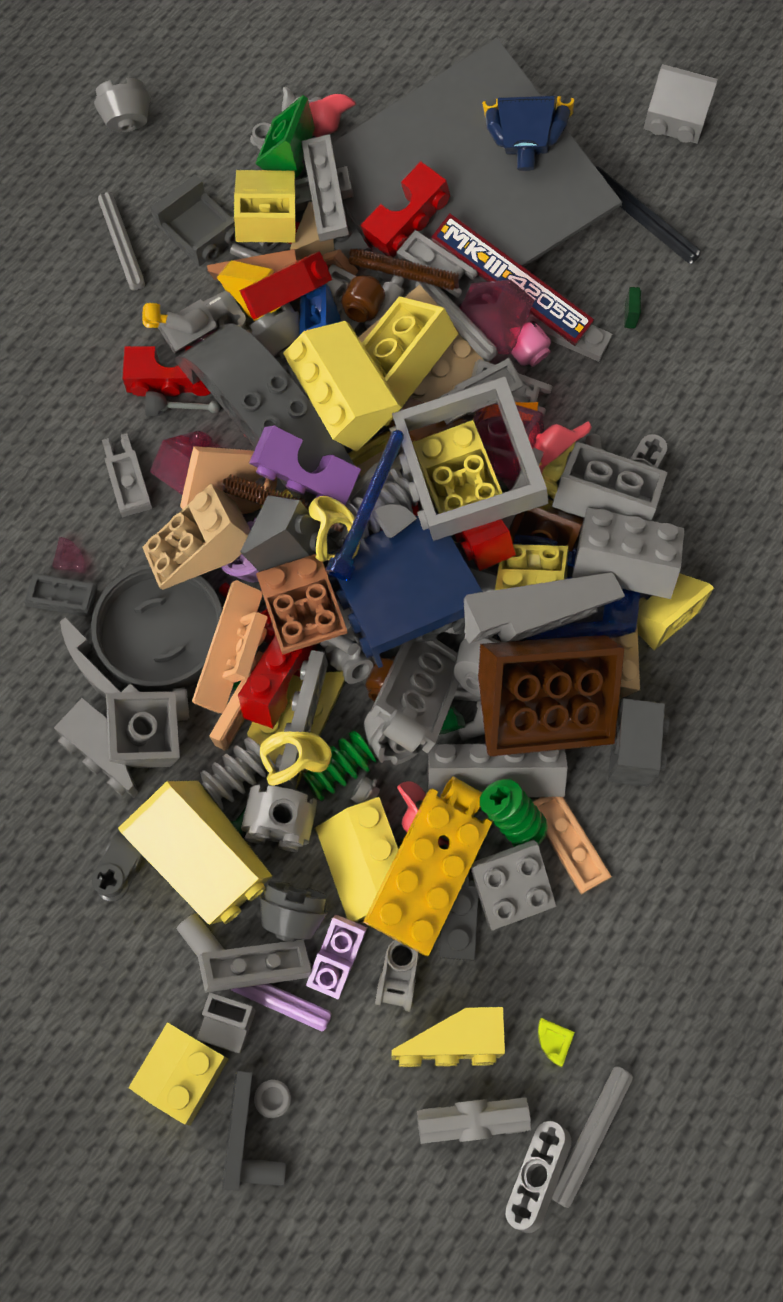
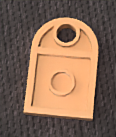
[180,446,277,514]

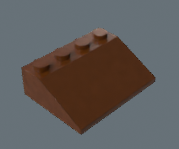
[478,635,625,757]

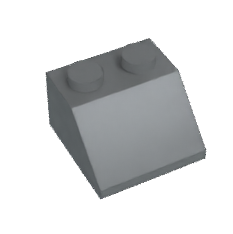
[643,64,718,144]

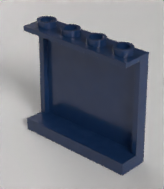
[325,509,483,668]

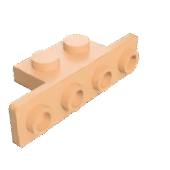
[192,580,267,714]

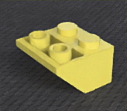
[495,544,568,590]

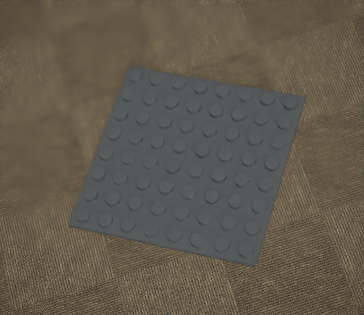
[304,38,622,308]

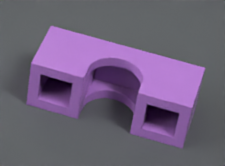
[249,425,361,505]

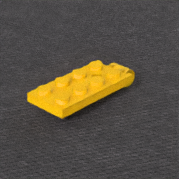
[363,776,492,956]

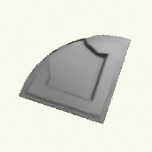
[370,504,417,538]

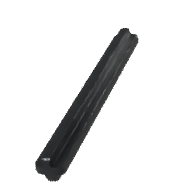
[596,166,701,264]

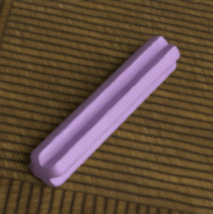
[231,984,331,1031]

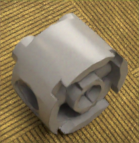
[241,785,318,852]

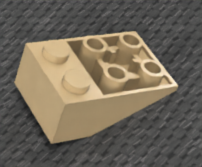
[142,484,251,590]

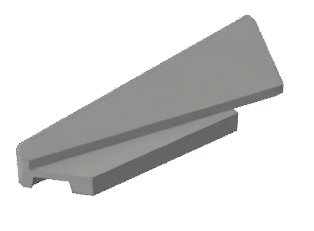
[464,572,625,644]

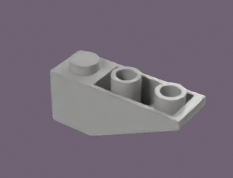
[54,698,138,798]

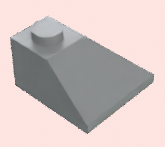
[106,692,180,768]

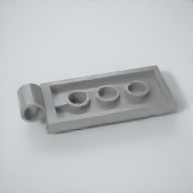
[369,639,459,753]

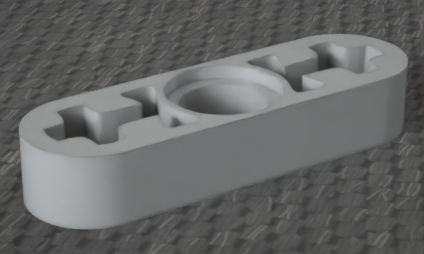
[506,1121,572,1233]

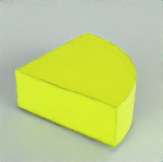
[538,1018,575,1067]

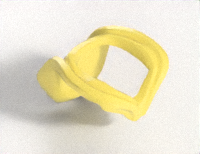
[308,496,360,562]
[260,731,332,786]

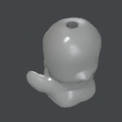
[325,642,376,684]

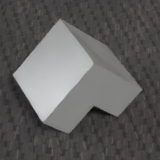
[197,992,256,1054]

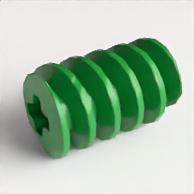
[300,731,376,802]
[480,779,548,847]

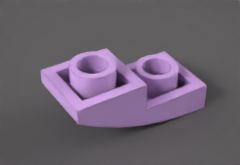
[306,914,368,999]

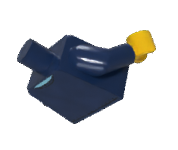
[482,96,574,171]

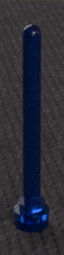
[325,430,404,581]

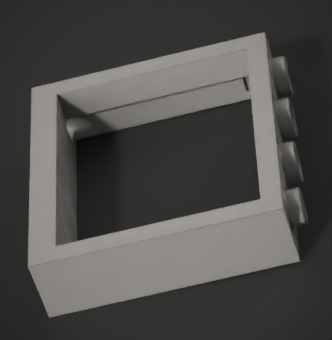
[390,377,548,541]

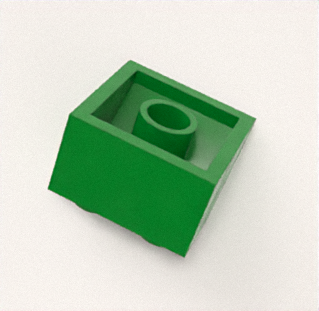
[255,95,315,178]

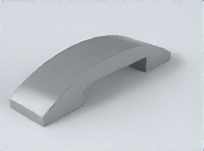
[60,618,139,698]

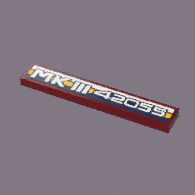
[431,213,594,346]

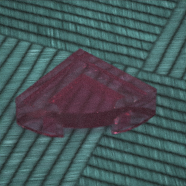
[52,537,86,573]

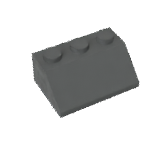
[240,495,339,572]

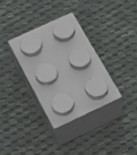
[552,441,668,521]
[572,507,684,599]

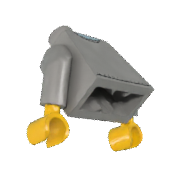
[142,297,229,354]

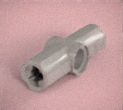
[417,1097,531,1144]

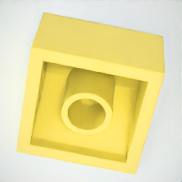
[628,573,714,650]
[129,1022,229,1125]

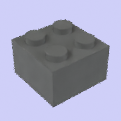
[608,699,669,787]

